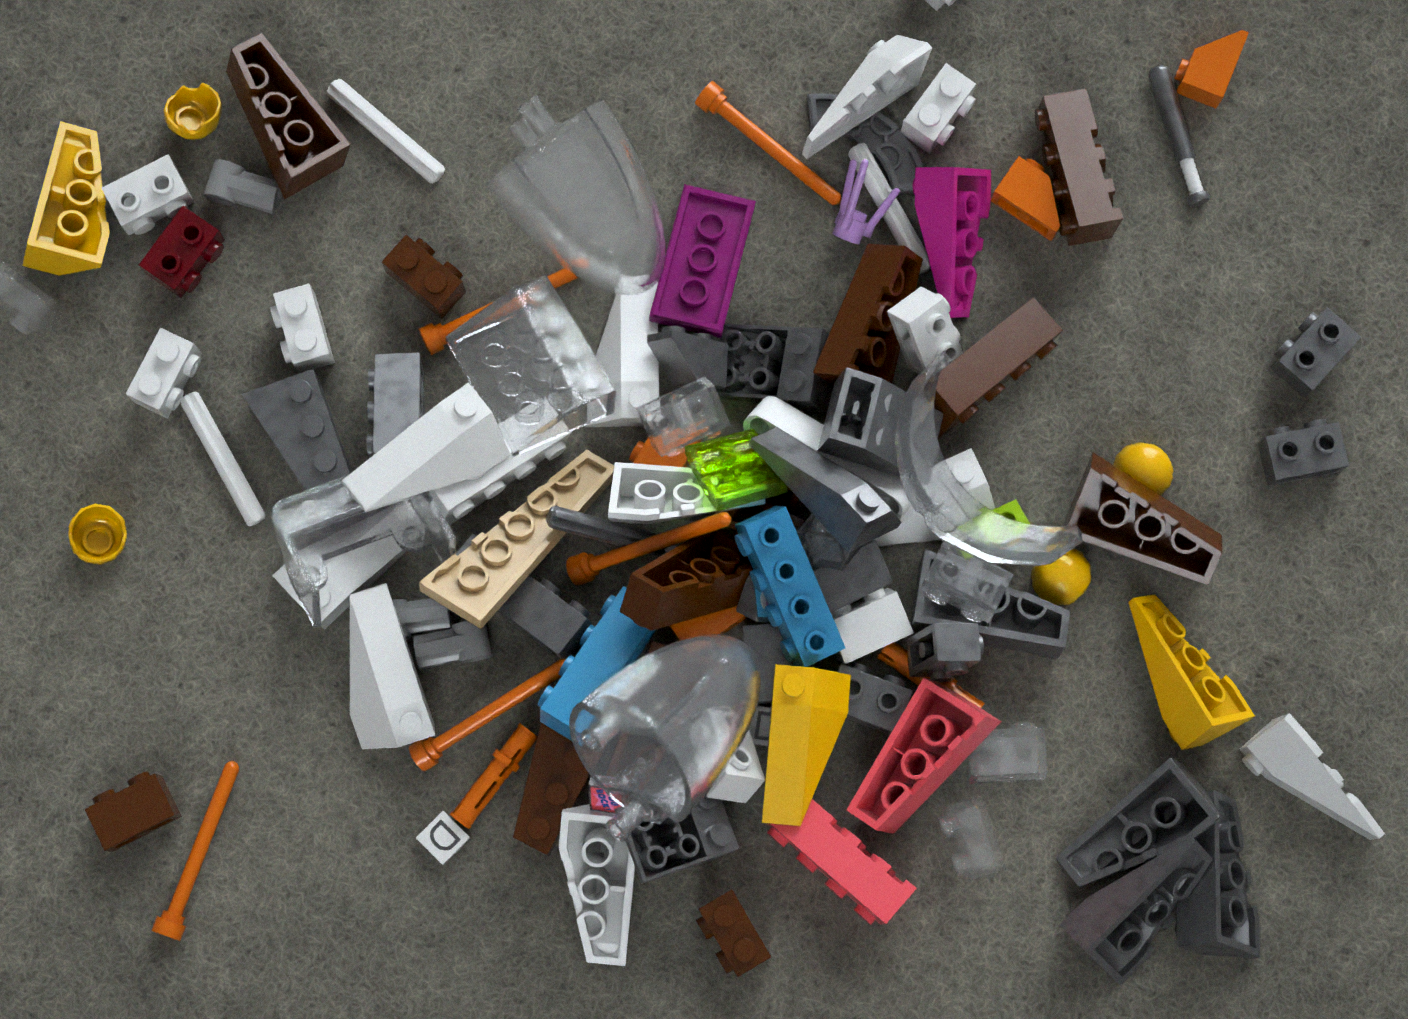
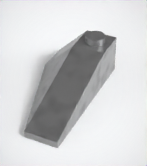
[749,427,901,553]
[1055,758,1221,888]

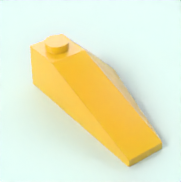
[22,121,110,276]
[1128,594,1255,750]
[762,664,851,826]

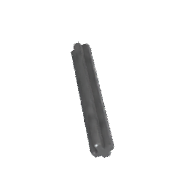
[546,506,667,557]

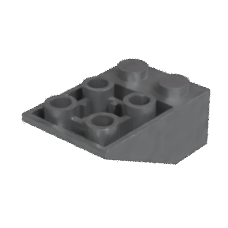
[710,324,833,413]
[817,367,943,484]
[614,780,740,884]

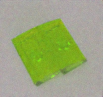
[685,428,787,512]

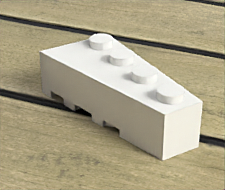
[414,396,571,532]

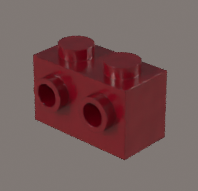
[139,206,225,298]

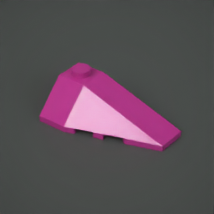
[912,167,991,318]

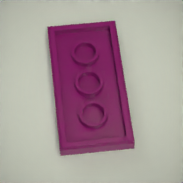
[649,184,756,338]

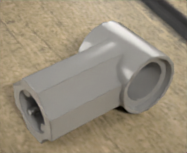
[203,159,282,214]
[392,598,451,640]
[413,621,493,669]

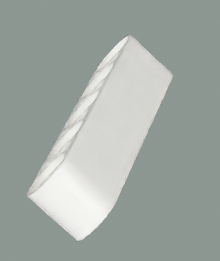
[743,396,919,520]

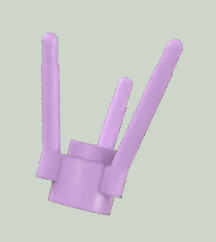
[832,159,900,244]

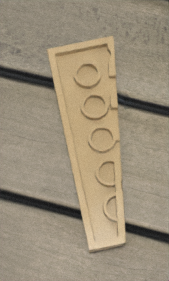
[419,450,614,629]

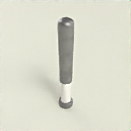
[1148,65,1210,207]

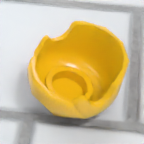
[163,83,222,140]
[1114,442,1174,495]
[68,504,127,565]
[1031,545,1091,606]

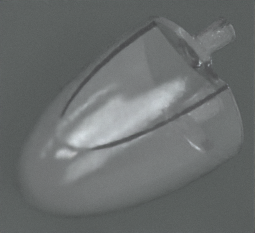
[485,95,666,296]
[569,634,761,842]

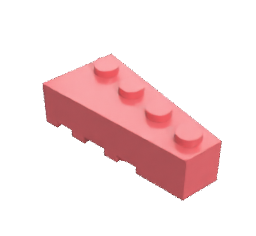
[846,677,1002,834]
[767,799,917,925]

